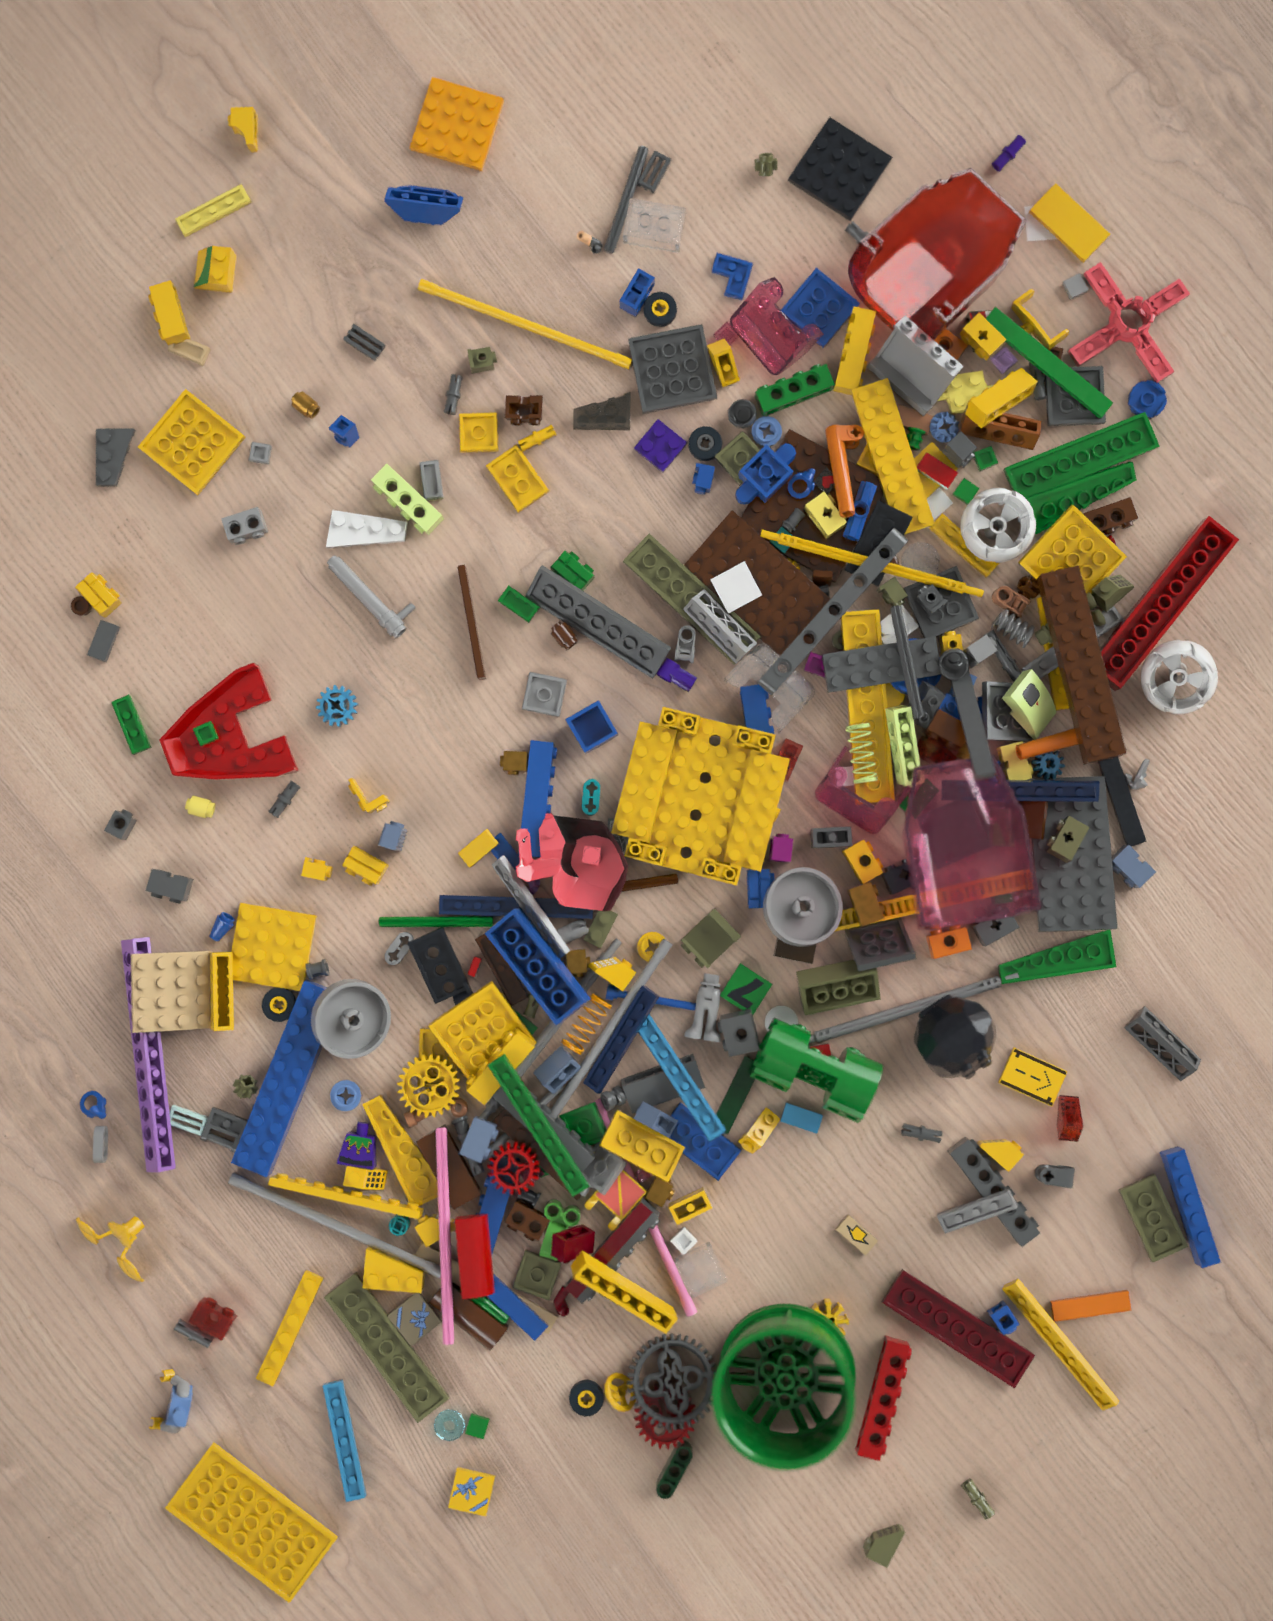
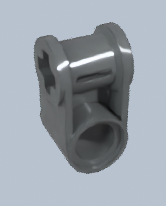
[1035,1164,1075,1188]

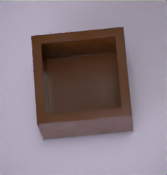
[922,709,966,752]

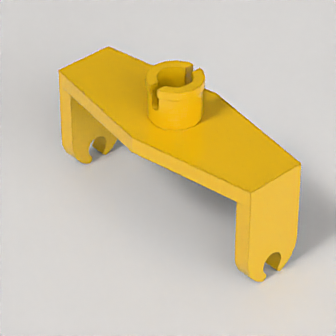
[1011,289,1070,350]

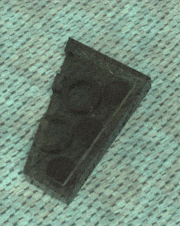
[573,392,631,430]

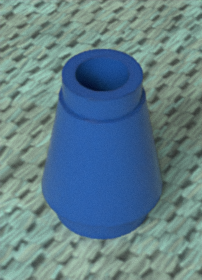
[209,912,235,942]

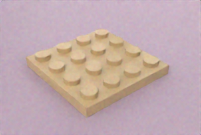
[131,951,211,1033]

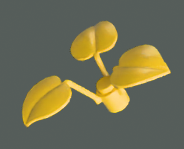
[75,1216,144,1282]

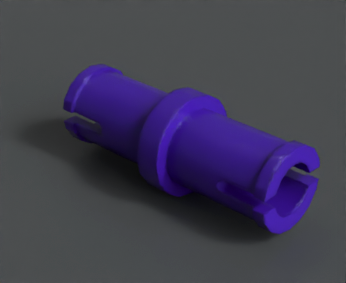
[991,135,1026,172]

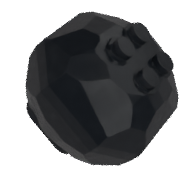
[914,994,996,1079]

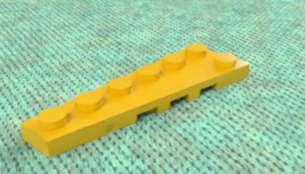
[362,1095,438,1206]

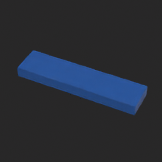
[487,1273,548,1341]

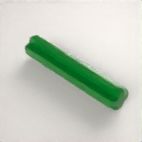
[459,1287,509,1325]

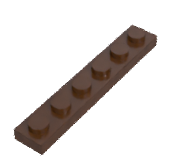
[493,1108,582,1200]

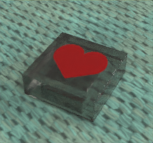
[813,467,835,495]

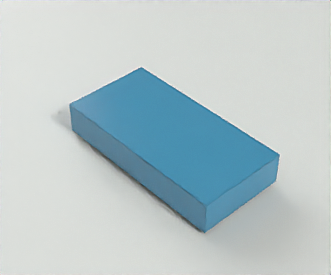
[780,1102,823,1134]

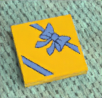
[448,1467,495,1516]

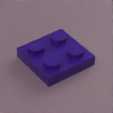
[634,419,687,473]

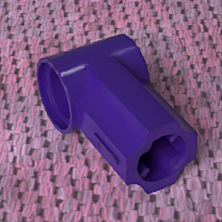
[656,658,697,692]

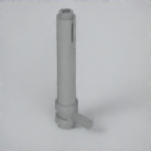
[327,556,416,638]

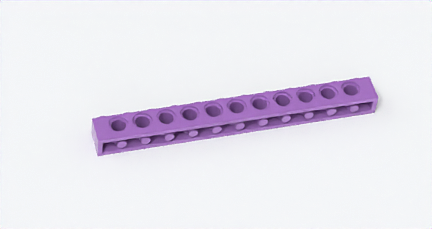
[121,937,176,1172]

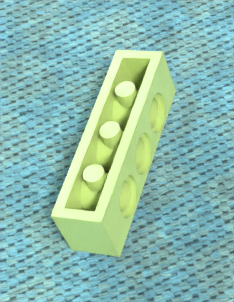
[371,463,444,535]
[885,705,923,786]

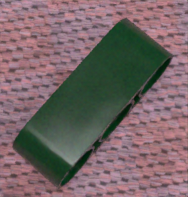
[656,1440,693,1499]

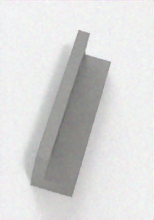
[683,589,757,664]

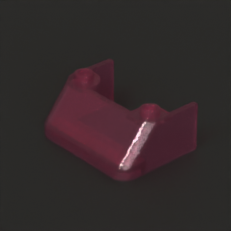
[815,746,910,834]

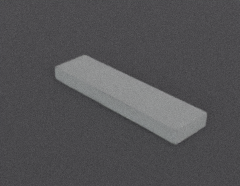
[937,1189,1017,1233]

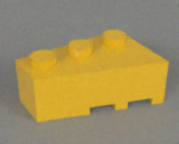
[363,1246,425,1293]

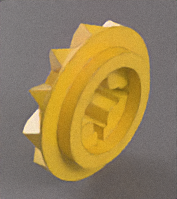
[637,932,666,962]

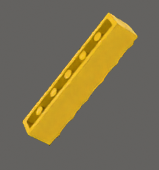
[570,1251,678,1334]

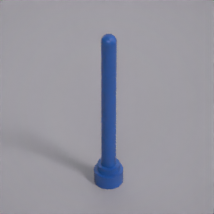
[605,984,696,1011]

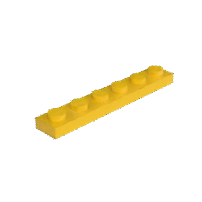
[256,1270,324,1387]

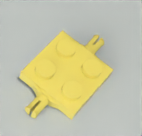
[938,370,994,414]

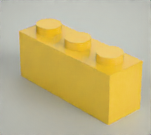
[148,280,190,345]

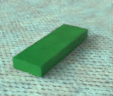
[111,695,152,755]

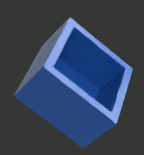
[565,700,618,755]

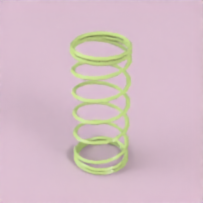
[845,723,878,784]

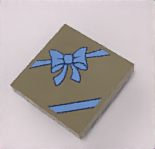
[387,1293,442,1347]

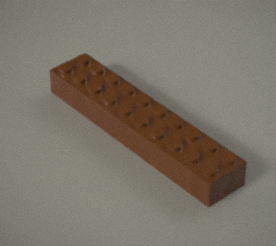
[1037,565,1127,765]

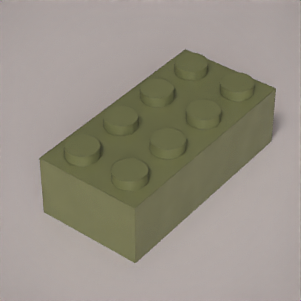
[796,959,881,1015]

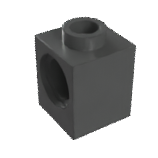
[104,809,137,840]

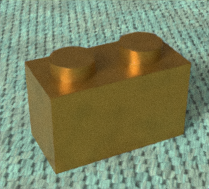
[847,882,885,927]

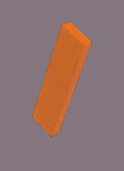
[1050,1290,1132,1322]

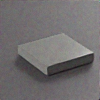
[522,672,567,717]

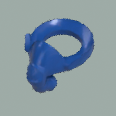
[788,468,815,499]
[80,1091,107,1119]

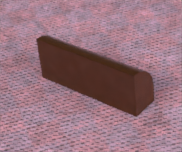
[416,1124,482,1210]
[429,1282,509,1351]

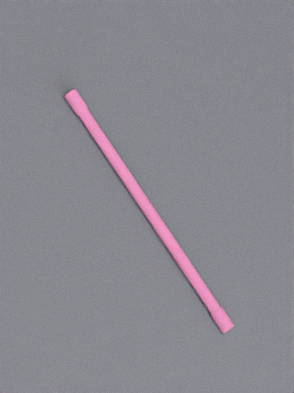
[591,1098,697,1317]

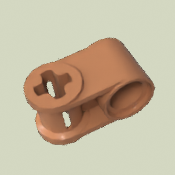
[992,586,1031,618]

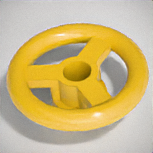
[605,1373,636,1412]

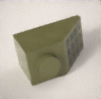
[1092,575,1134,612]
[863,1524,905,1568]

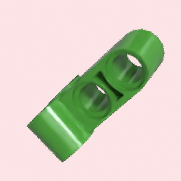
[539,1199,581,1261]

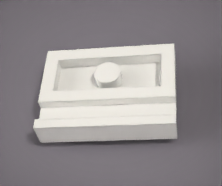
[880,605,919,644]

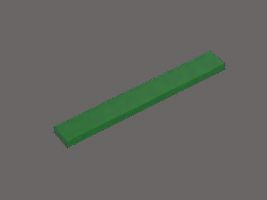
[986,307,1113,419]
[487,1053,590,1197]

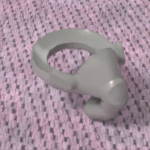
[1124,759,1150,790]

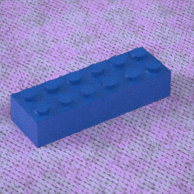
[485,908,591,1025]

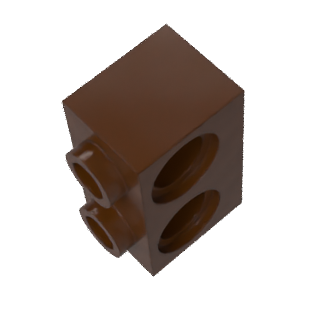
[504,1200,550,1241]

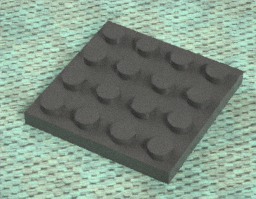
[628,324,717,414]

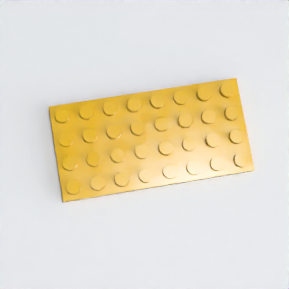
[165,1442,338,1603]

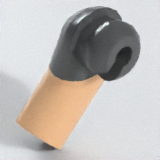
[577,231,602,254]

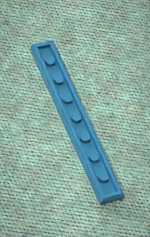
[638,1014,726,1142]

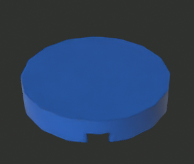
[1128,380,1167,419]

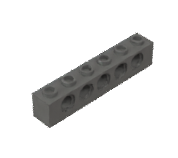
[947,1137,1040,1247]

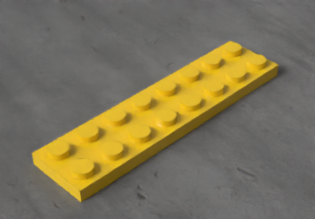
[851,378,935,535]

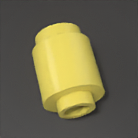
[185,795,216,819]

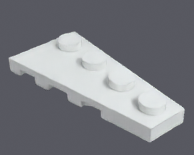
[326,510,408,549]

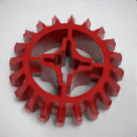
[487,1141,540,1195]

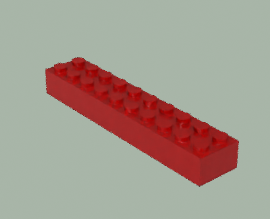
[1100,516,1239,691]

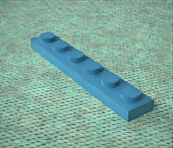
[323,1379,366,1502]

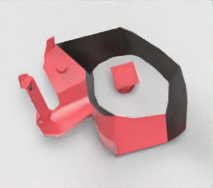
[516,813,628,911]

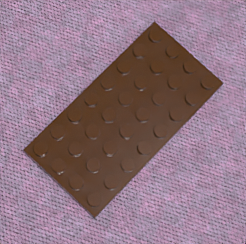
[684,510,846,656]

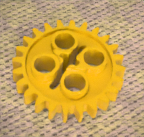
[397,1054,461,1118]

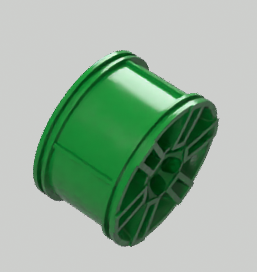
[712,1303,856,1470]

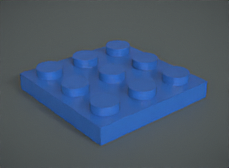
[780,268,860,348]

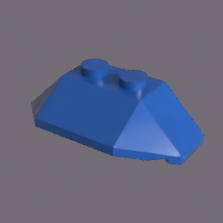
[384,185,463,225]

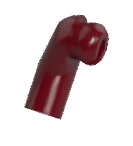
[553,1285,569,1317]

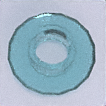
[434,1409,465,1441]

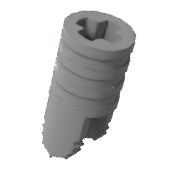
[556,919,589,944]

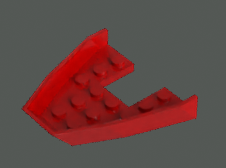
[159,663,298,780]

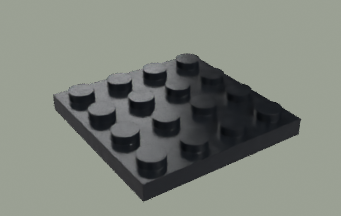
[788,117,893,221]

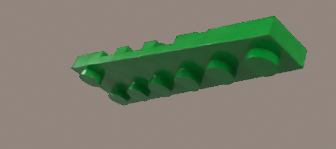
[1025,461,1137,534]
[998,930,1117,984]

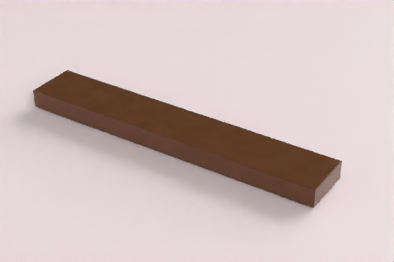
[457,564,486,680]

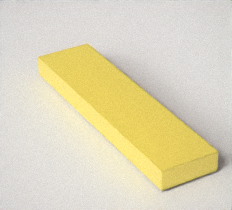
[175,184,252,237]

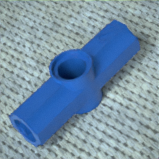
[843,481,877,541]

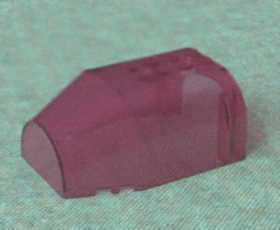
[902,755,1042,930]

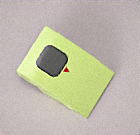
[1002,669,1057,740]

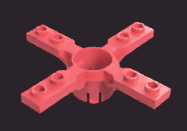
[1067,262,1190,383]

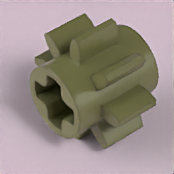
[755,153,777,176]
[233,1074,258,1099]

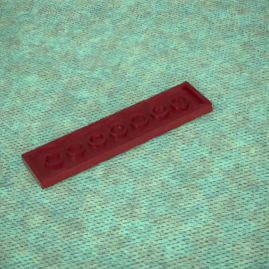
[881,1269,1035,1389]

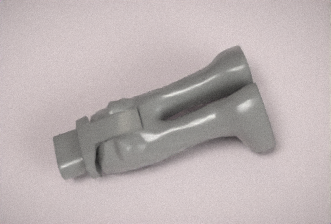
[684,973,721,1042]

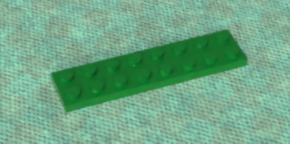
[1003,412,1160,497]

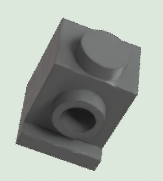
[915,584,948,616]

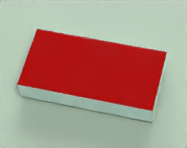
[917,452,958,490]

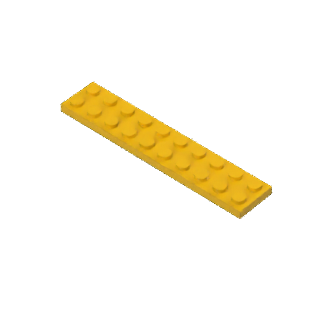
[841,609,895,804]

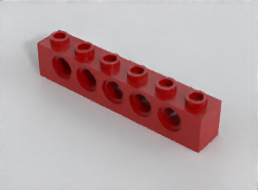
[855,1335,912,1461]

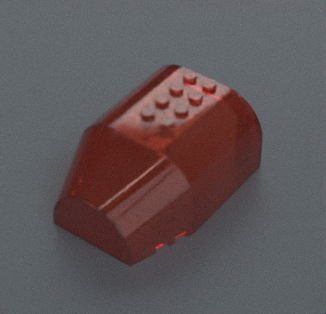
[848,168,1027,340]

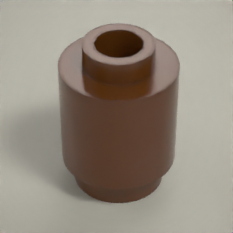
[551,622,578,651]

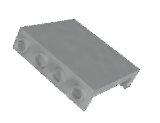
[867,316,963,416]

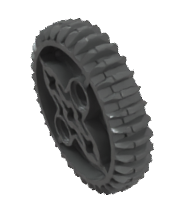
[627,1333,716,1430]

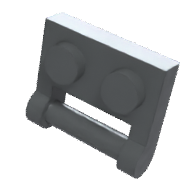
[200,1107,248,1153]

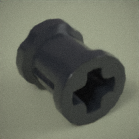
[516,1188,541,1209]

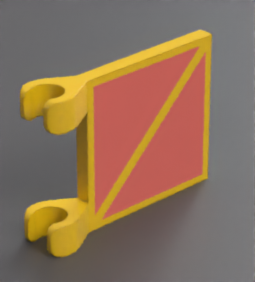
[584,1170,648,1231]

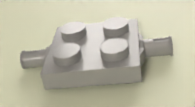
[580,1142,627,1197]

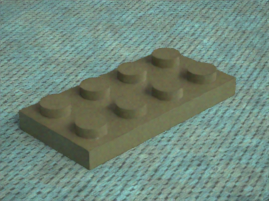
[1118,1174,1188,1262]

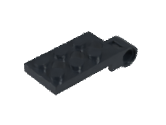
[407,927,473,1005]

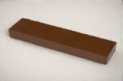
[475,934,528,1007]

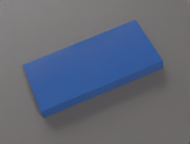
[662,1102,742,1181]

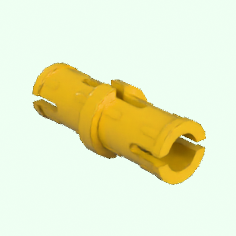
[518,424,557,452]

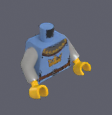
[149,1369,193,1434]

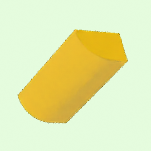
[210,952,234,1031]

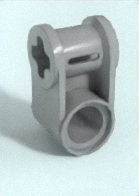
[674,626,696,663]

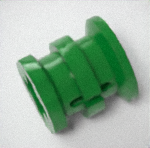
[906,427,926,451]

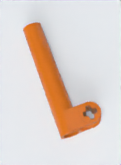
[825,425,864,518]
[1015,728,1078,760]

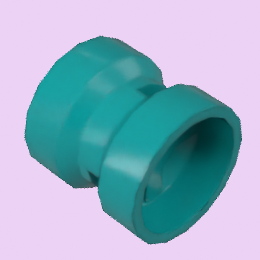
[389,1214,411,1236]

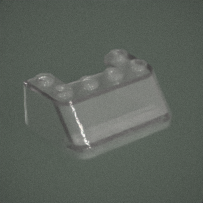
[724,643,815,733]

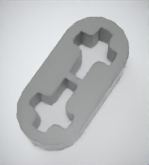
[385,932,414,965]
[93,1126,108,1163]

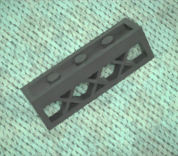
[1124,1006,1201,1081]

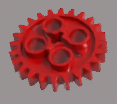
[634,1382,696,1450]

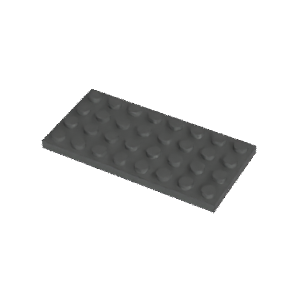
[1028,776,1118,932]

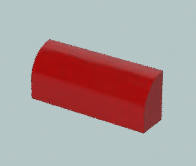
[455,1213,495,1299]

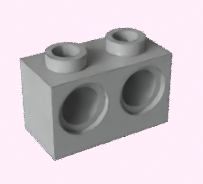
[221,507,268,545]
[963,635,998,668]

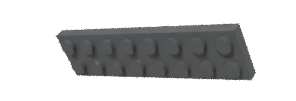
[525,565,671,679]

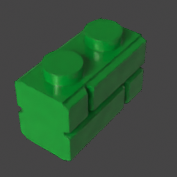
[550,550,595,591]

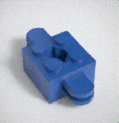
[735,443,796,505]

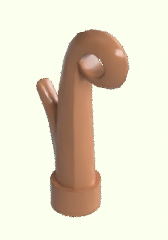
[404,1097,468,1128]

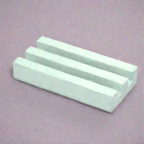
[170,1105,208,1136]

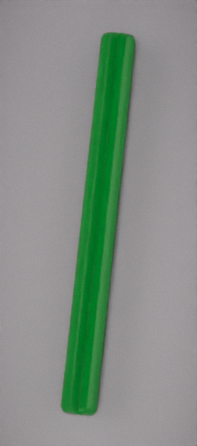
[379,917,493,927]

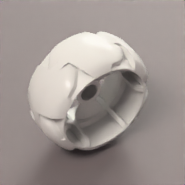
[960,488,1036,563]
[1141,640,1218,714]

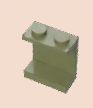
[681,908,741,968]

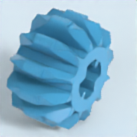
[1031,750,1065,780]

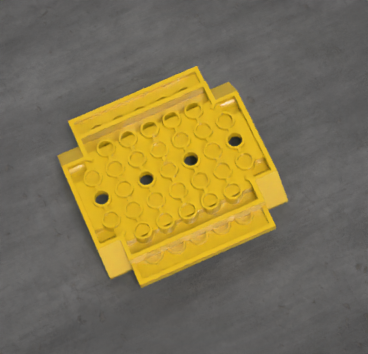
[611,707,790,886]

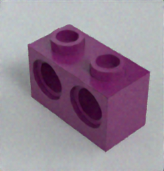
[769,833,793,863]

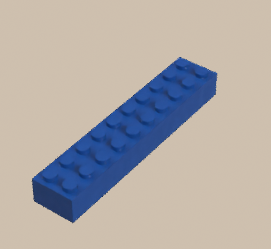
[231,980,327,1177]

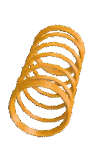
[561,993,612,1055]

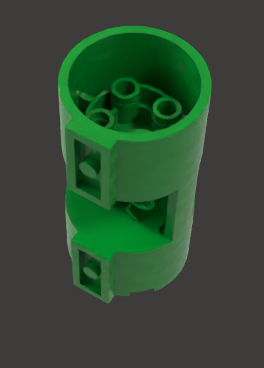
[750,1018,883,1123]

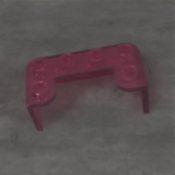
[730,277,824,375]

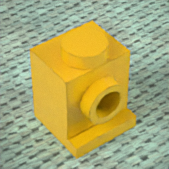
[939,631,963,655]
[301,857,333,881]

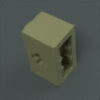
[1046,816,1090,863]

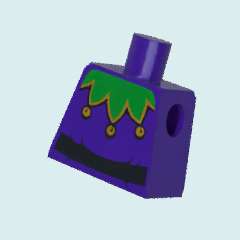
[337,1122,376,1170]

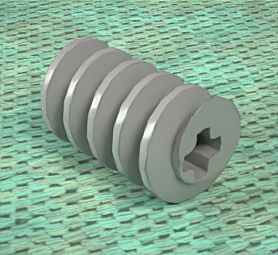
[991,609,1035,648]

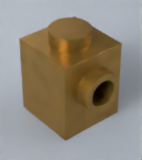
[500,751,528,775]
[566,949,591,977]
[645,1177,675,1207]

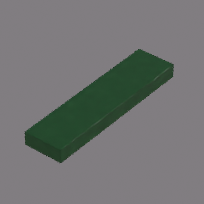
[716,1056,755,1134]

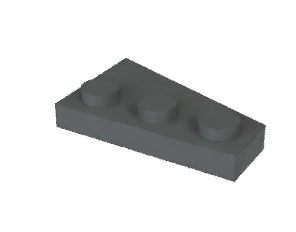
[96,428,136,487]

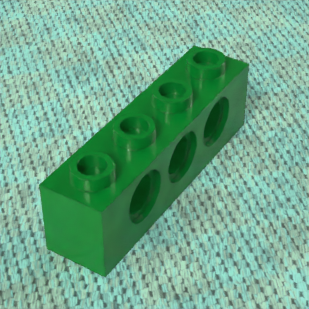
[755,364,835,417]

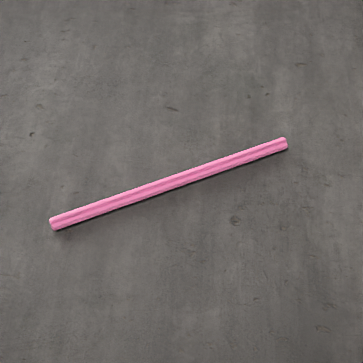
[436,1127,454,1345]

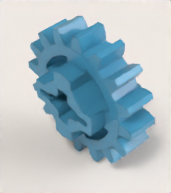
[316,685,359,727]

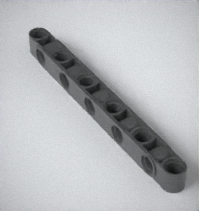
[757,528,909,696]

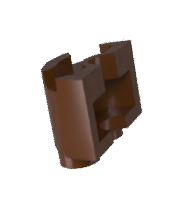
[505,395,543,426]

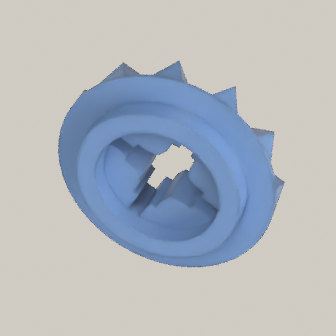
[930,412,960,443]
[751,416,782,446]
[330,1080,362,1111]

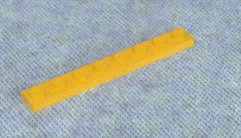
[268,1173,424,1219]
[1002,1279,1119,1411]

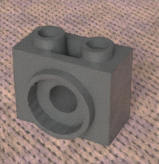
[718,1009,760,1057]

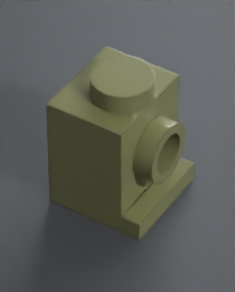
[467,347,497,374]
[877,577,908,607]

